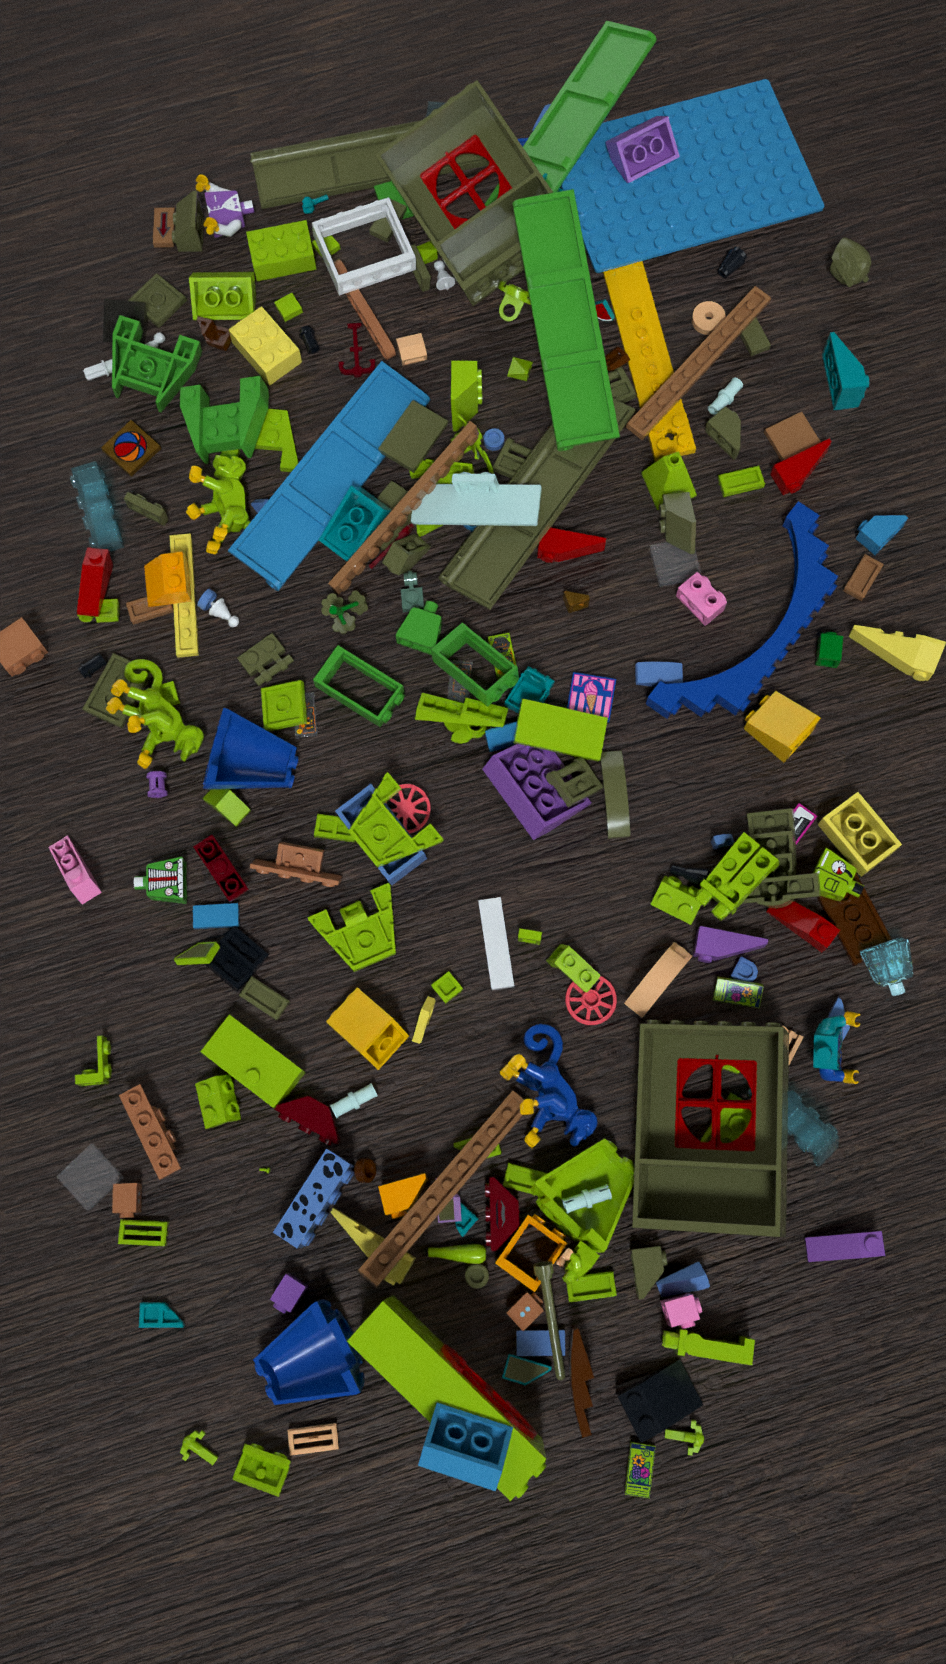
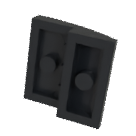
[204,926,269,992]

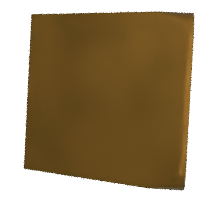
[563,591,590,613]

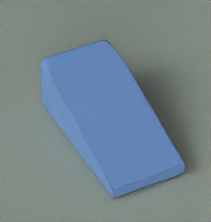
[656,1262,710,1297]

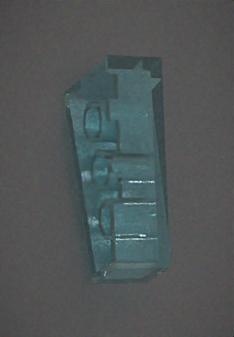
[70,461,124,552]
[748,1088,839,1167]

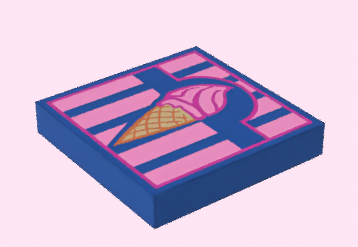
[567,672,616,722]

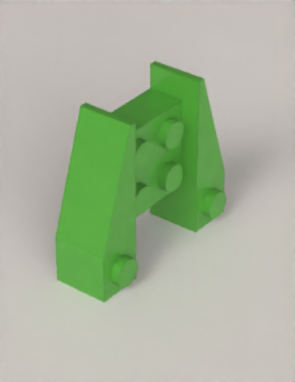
[112,315,202,413]
[180,376,269,464]

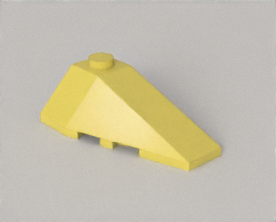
[849,625,946,681]
[331,1208,416,1285]

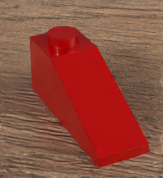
[770,438,832,495]
[537,527,606,563]
[77,547,113,617]
[766,902,840,953]

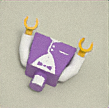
[195,174,254,238]

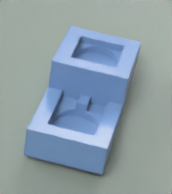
[635,662,683,687]

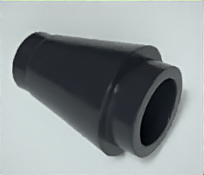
[717,247,747,279]

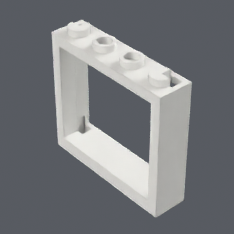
[312,197,416,295]

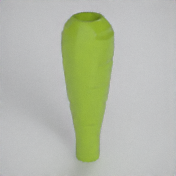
[428,1244,486,1264]

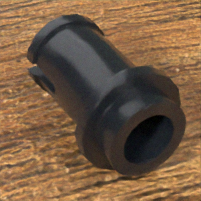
[299,325,320,354]
[78,653,107,679]

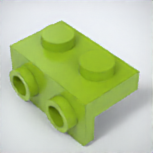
[650,876,701,925]
[195,1075,241,1129]
[233,1444,291,1497]

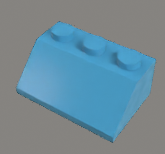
[418,1403,513,1491]

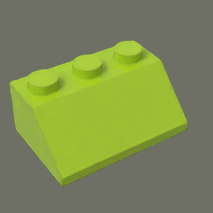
[189,272,256,320]
[451,361,482,431]

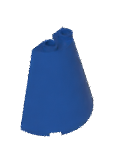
[203,708,299,790]
[253,1300,365,1405]

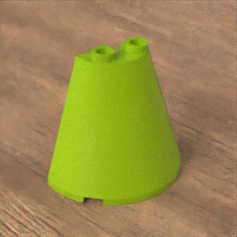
[531,1138,635,1253]

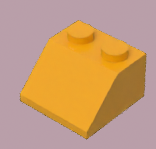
[144,551,192,607]
[378,1173,428,1219]

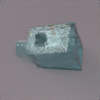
[860,937,913,996]

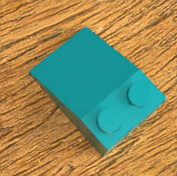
[822,332,869,410]
[319,485,392,561]

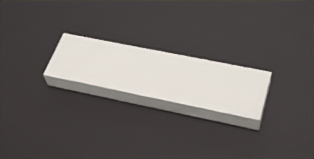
[478,897,514,990]

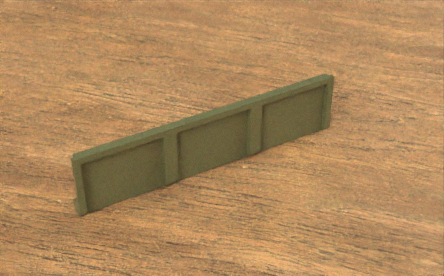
[250,120,489,209]
[438,398,635,610]

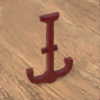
[338,323,376,378]
[369,523,415,570]

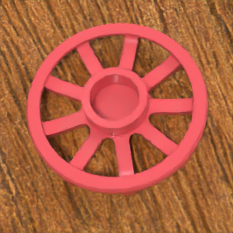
[386,784,431,834]
[565,976,617,1025]

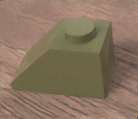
[705,406,741,460]
[382,534,431,576]
[630,1246,667,1300]

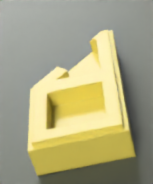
[412,996,436,1044]

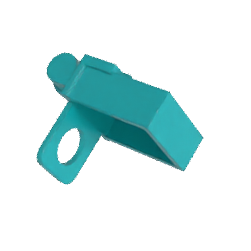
[505,666,555,714]

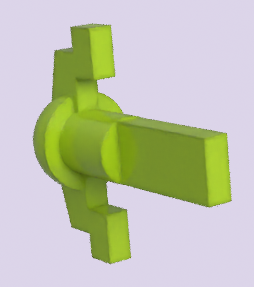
[665,1420,704,1456]
[180,1430,218,1465]

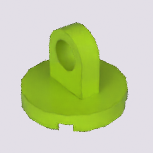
[497,280,531,321]

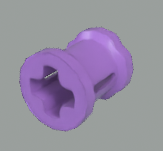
[146,771,168,798]

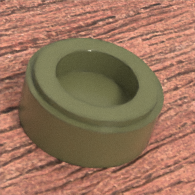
[465,1264,489,1288]

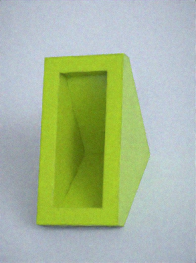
[203,789,251,827]

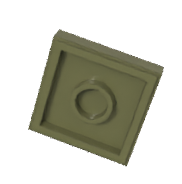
[128,273,187,328]

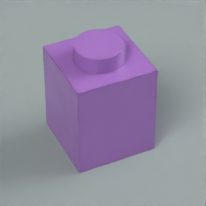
[270,1273,308,1314]

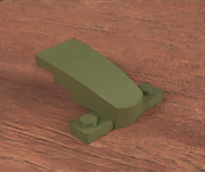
[742,808,821,909]

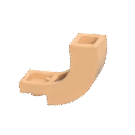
[624,942,692,1018]

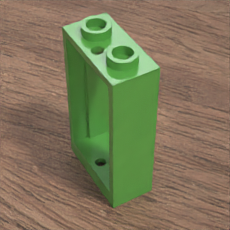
[431,623,519,707]
[313,645,405,727]

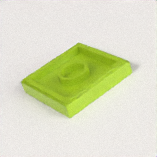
[261,680,307,731]

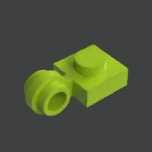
[77,599,119,623]

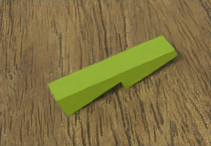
[415,693,508,727]

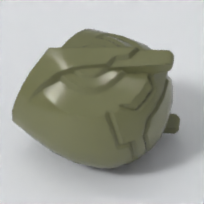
[830,237,871,287]

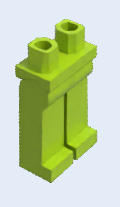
[695,832,779,921]
[662,1327,755,1366]

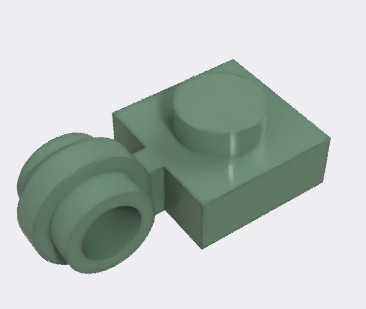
[401,570,424,613]

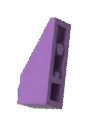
[693,926,768,963]
[804,1231,885,1262]

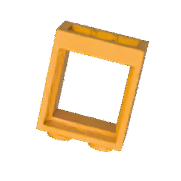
[495,1214,567,1292]

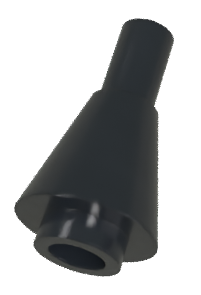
[670,865,710,888]

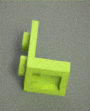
[546,944,600,992]
[75,1035,112,1086]

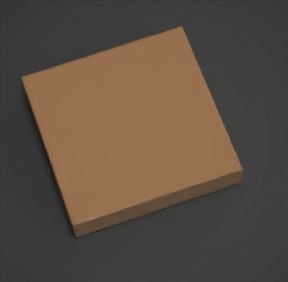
[764,412,821,461]

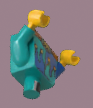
[813,1011,860,1084]

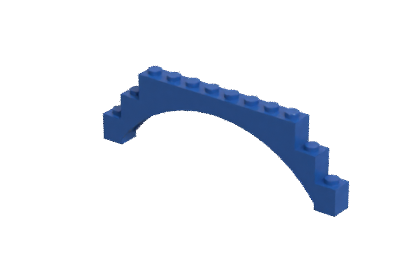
[646,501,838,719]

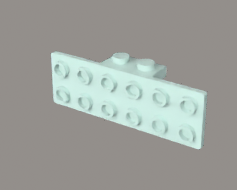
[411,472,542,526]

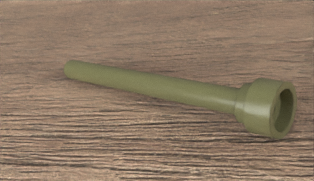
[533,1261,565,1380]

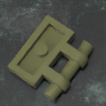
[237,633,294,686]

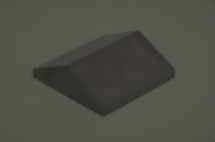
[103,299,148,344]

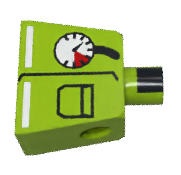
[813,848,864,901]

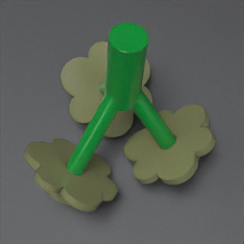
[321,590,368,634]

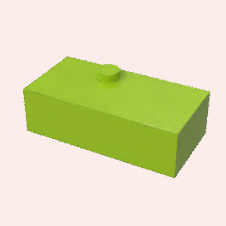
[200,1014,305,1109]

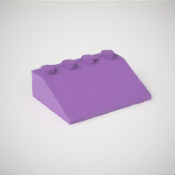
[482,744,592,840]

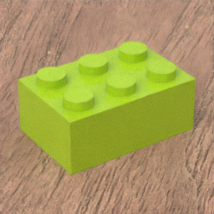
[246,220,317,281]

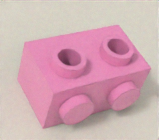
[676,572,727,626]
[660,1293,702,1329]

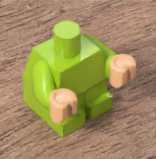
[556,1241,600,1284]

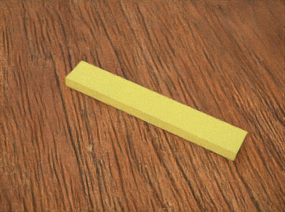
[170,533,199,658]

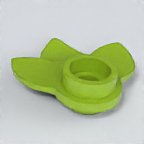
[444,722,487,744]

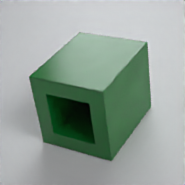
[815,632,844,668]

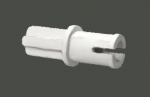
[84,359,112,381]

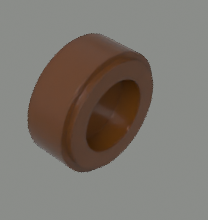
[354,1158,376,1183]

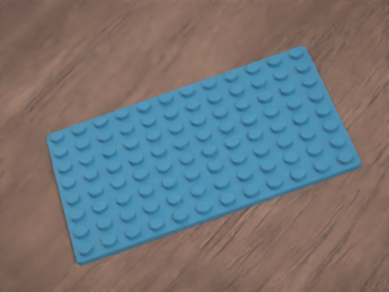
[561,79,824,273]

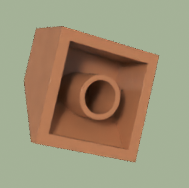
[0,617,48,677]

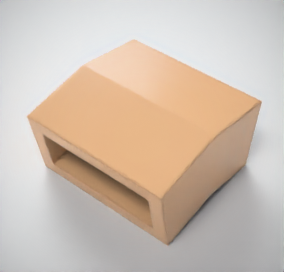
[396,333,427,366]

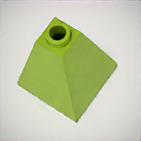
[641,451,697,510]

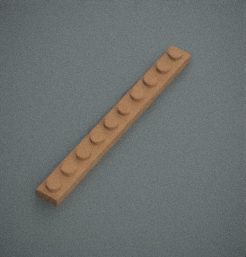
[626,286,771,440]
[328,421,479,594]
[358,1091,524,1288]

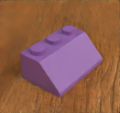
[606,116,680,183]

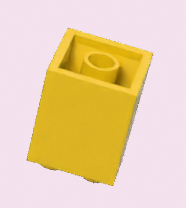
[744,691,821,763]
[326,988,409,1070]

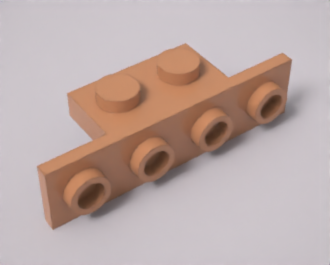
[250,842,343,887]
[119,1084,182,1180]

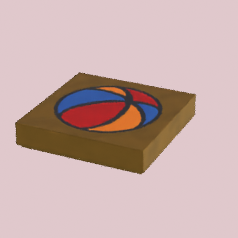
[101,420,161,477]

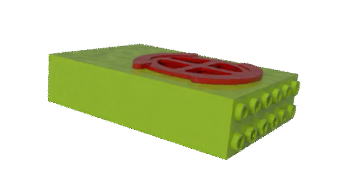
[347,1295,547,1501]

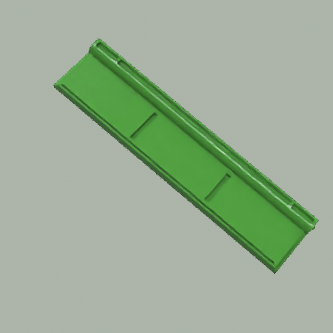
[485,21,657,207]
[512,189,620,451]

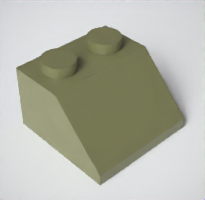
[172,191,204,252]
[659,492,696,554]

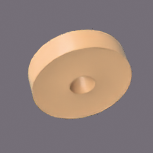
[692,301,726,335]

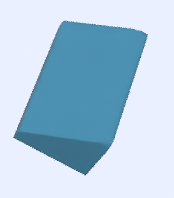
[485,721,517,752]

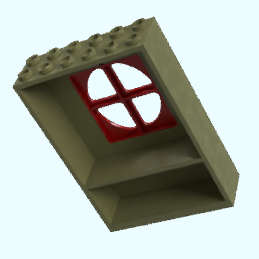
[375,80,553,306]
[632,1020,789,1238]

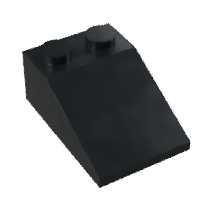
[616,1359,703,1443]

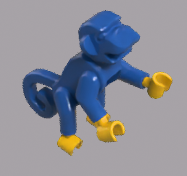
[500,1024,598,1148]

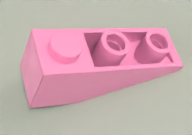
[48,835,102,905]

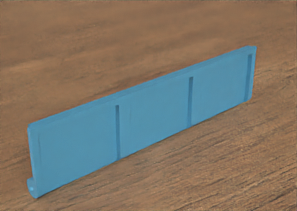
[228,361,430,591]

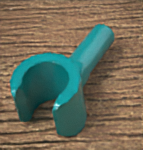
[302,194,329,214]

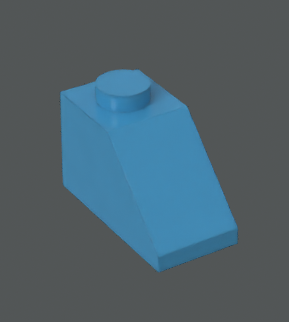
[856,515,908,555]

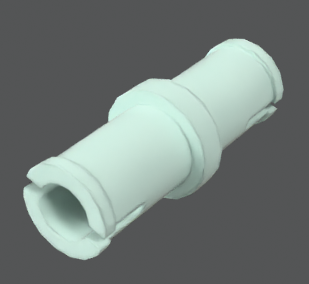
[708,377,743,416]
[330,1083,378,1118]
[562,1184,612,1214]

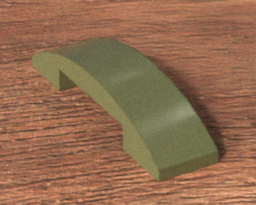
[600,751,630,839]

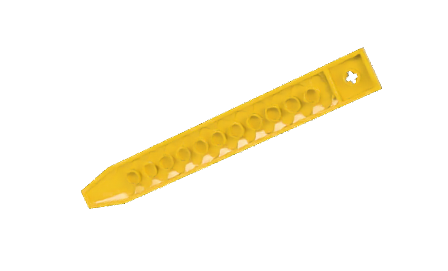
[603,261,696,462]

